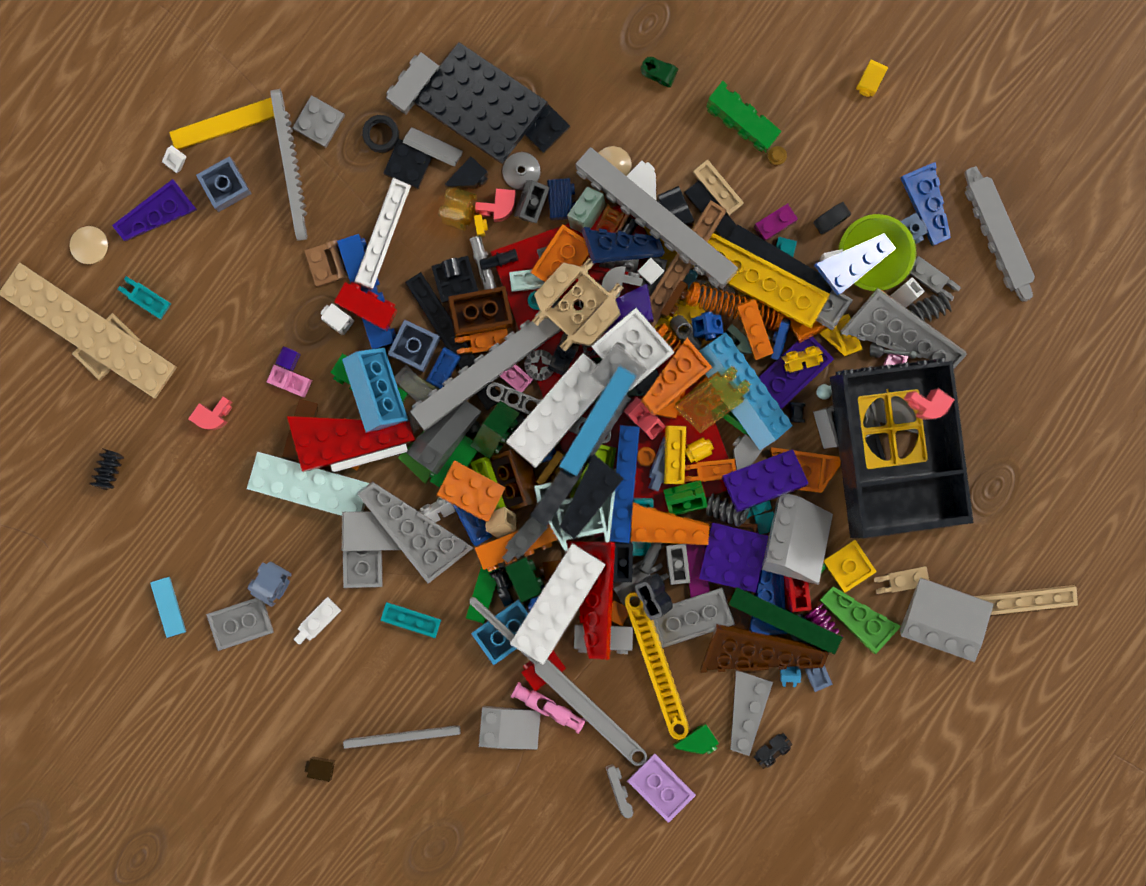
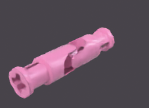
[511,682,586,734]

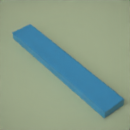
[560,365,636,476]

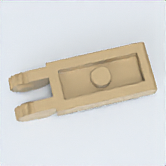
[874,566,929,594]

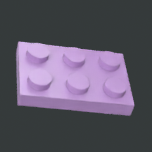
[627,753,696,823]

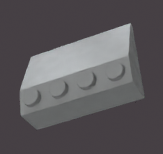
[762,494,833,585]
[900,578,994,662]

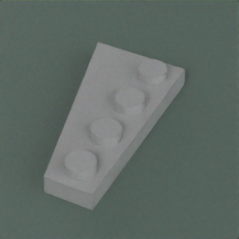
[730,670,773,756]

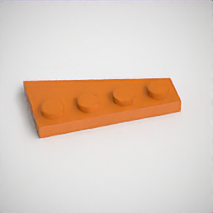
[641,338,712,416]
[630,502,709,545]

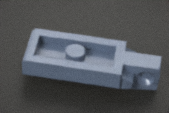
[648,437,665,491]

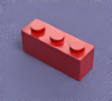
[334,281,398,331]

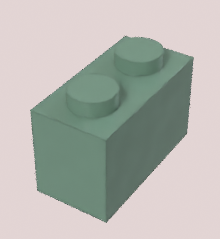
[567,187,606,233]

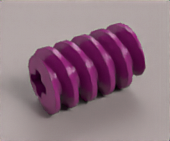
[804,603,843,637]

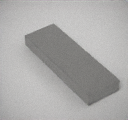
[403,127,463,167]

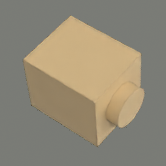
[485,507,516,538]

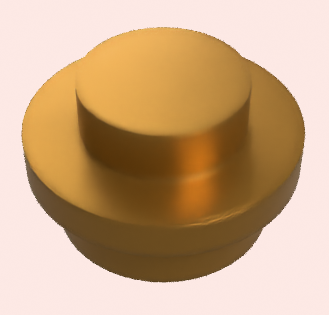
[768,146,787,165]

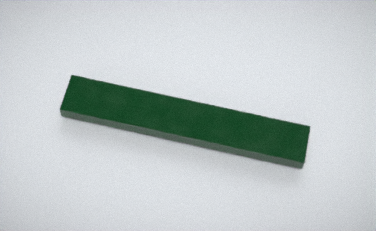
[729,587,843,655]

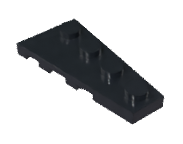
[559,454,624,540]

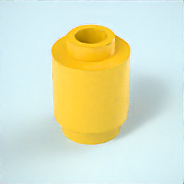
[685,437,714,463]

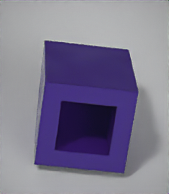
[275,346,301,372]

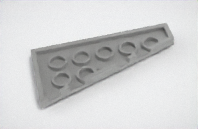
[841,288,967,368]
[357,481,473,583]

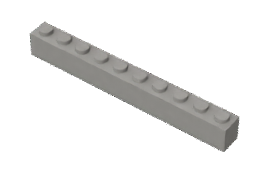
[576,147,738,289]
[410,297,575,431]

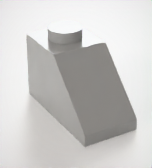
[732,434,764,470]

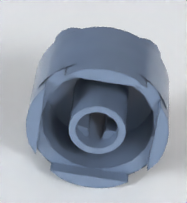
[248,561,292,607]

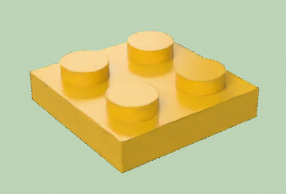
[823,540,877,593]

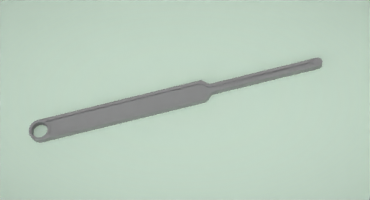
[469,597,647,766]

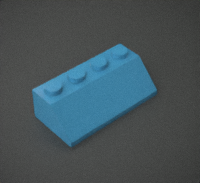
[342,348,408,432]

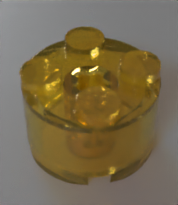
[438,187,477,231]

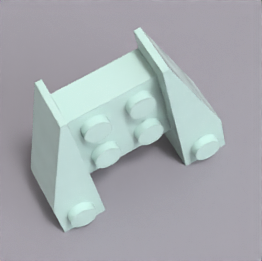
[535,482,615,551]

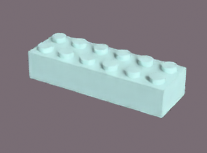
[247,452,370,516]

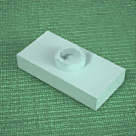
[509,269,545,292]

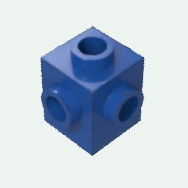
[691,312,724,341]

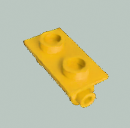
[781,346,823,373]

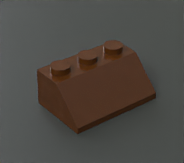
[490,449,538,511]

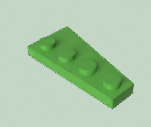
[819,586,901,654]

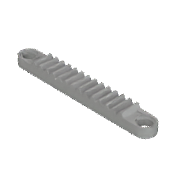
[271,89,307,241]

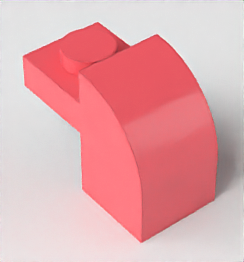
[475,189,516,222]
[904,389,954,419]
[188,397,232,430]
[624,398,666,440]

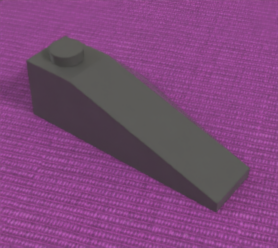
[407,401,481,475]

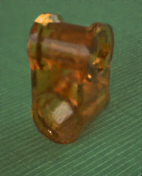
[596,204,625,233]

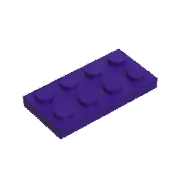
[759,336,834,409]
[722,449,809,512]

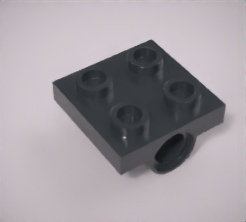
[431,255,478,303]

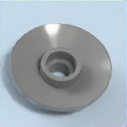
[503,152,540,190]

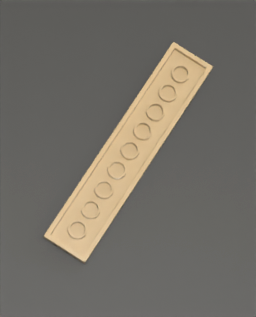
[0,262,177,399]

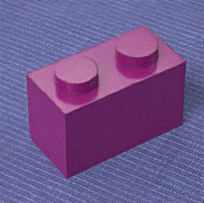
[753,203,798,241]

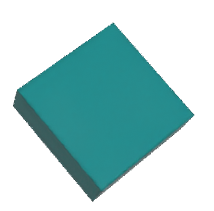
[754,511,774,534]

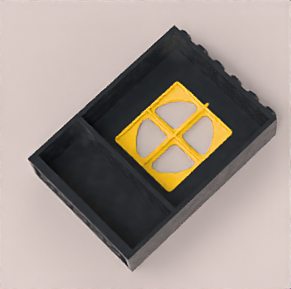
[830,358,974,539]

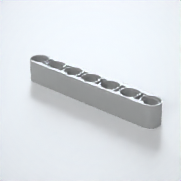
[487,383,611,444]

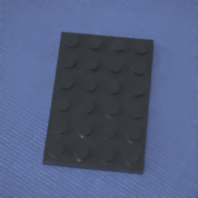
[413,42,548,164]

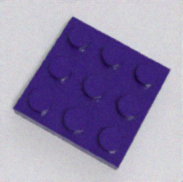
[699,522,769,593]

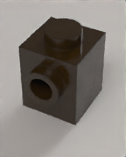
[305,756,335,782]

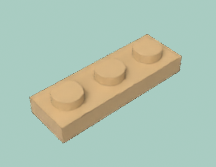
[693,159,744,216]

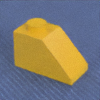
[856,59,888,97]

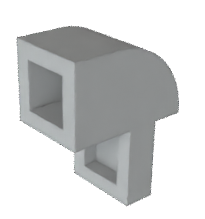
[602,266,643,297]

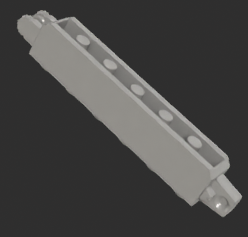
[964,166,1035,302]

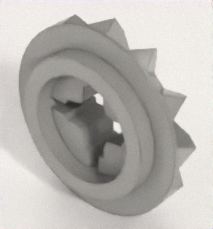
[525,350,553,381]

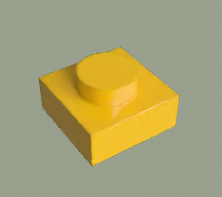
[474,214,488,237]

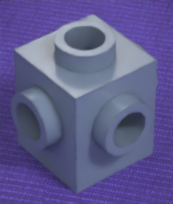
[901,213,928,244]

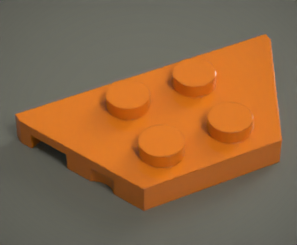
[770,447,841,493]

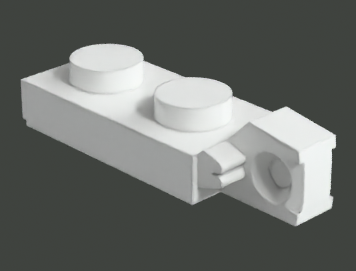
[294,597,342,644]

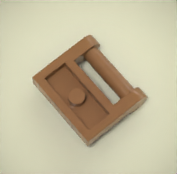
[304,240,348,287]

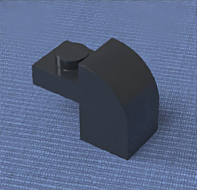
[547,332,580,376]

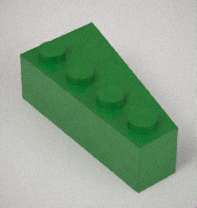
[706,80,782,153]

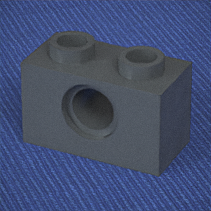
[514,180,550,223]

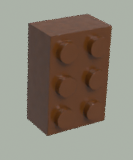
[448,286,513,338]

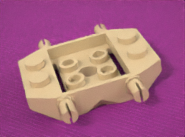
[532,258,623,351]

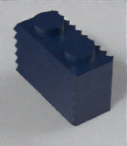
[547,178,576,221]

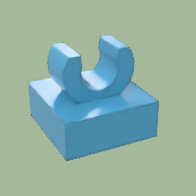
[780,666,801,687]

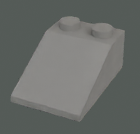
[813,401,880,449]
[479,706,541,750]

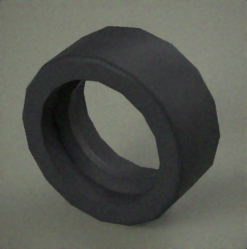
[362,115,399,153]
[813,202,851,235]

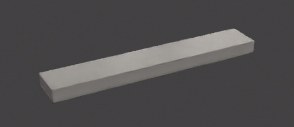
[343,725,461,749]

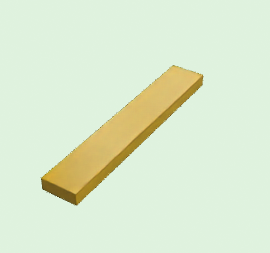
[169,98,275,150]

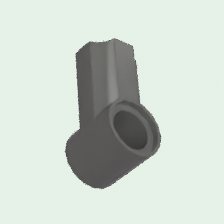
[670,315,702,350]

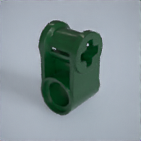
[640,57,679,87]

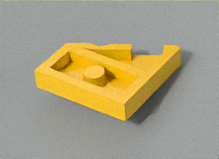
[819,314,863,356]

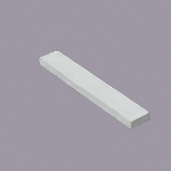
[354,178,411,290]

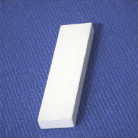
[331,444,408,472]

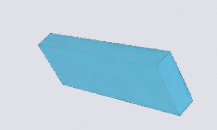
[150,577,186,638]

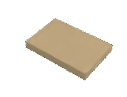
[72,313,140,381]

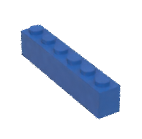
[337,234,397,349]
[610,425,640,543]

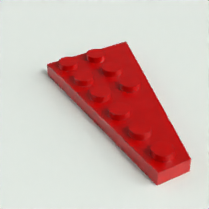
[287,416,415,473]
[565,541,615,660]

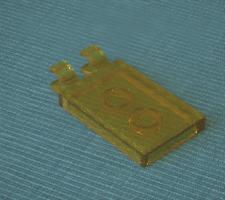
[674,366,751,433]

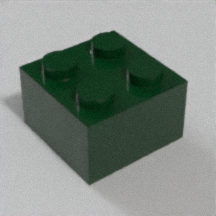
[471,400,520,459]
[505,557,545,602]

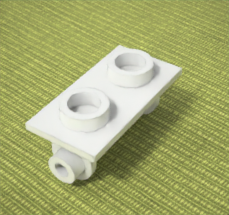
[419,497,456,522]

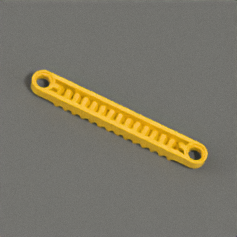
[625,591,689,740]

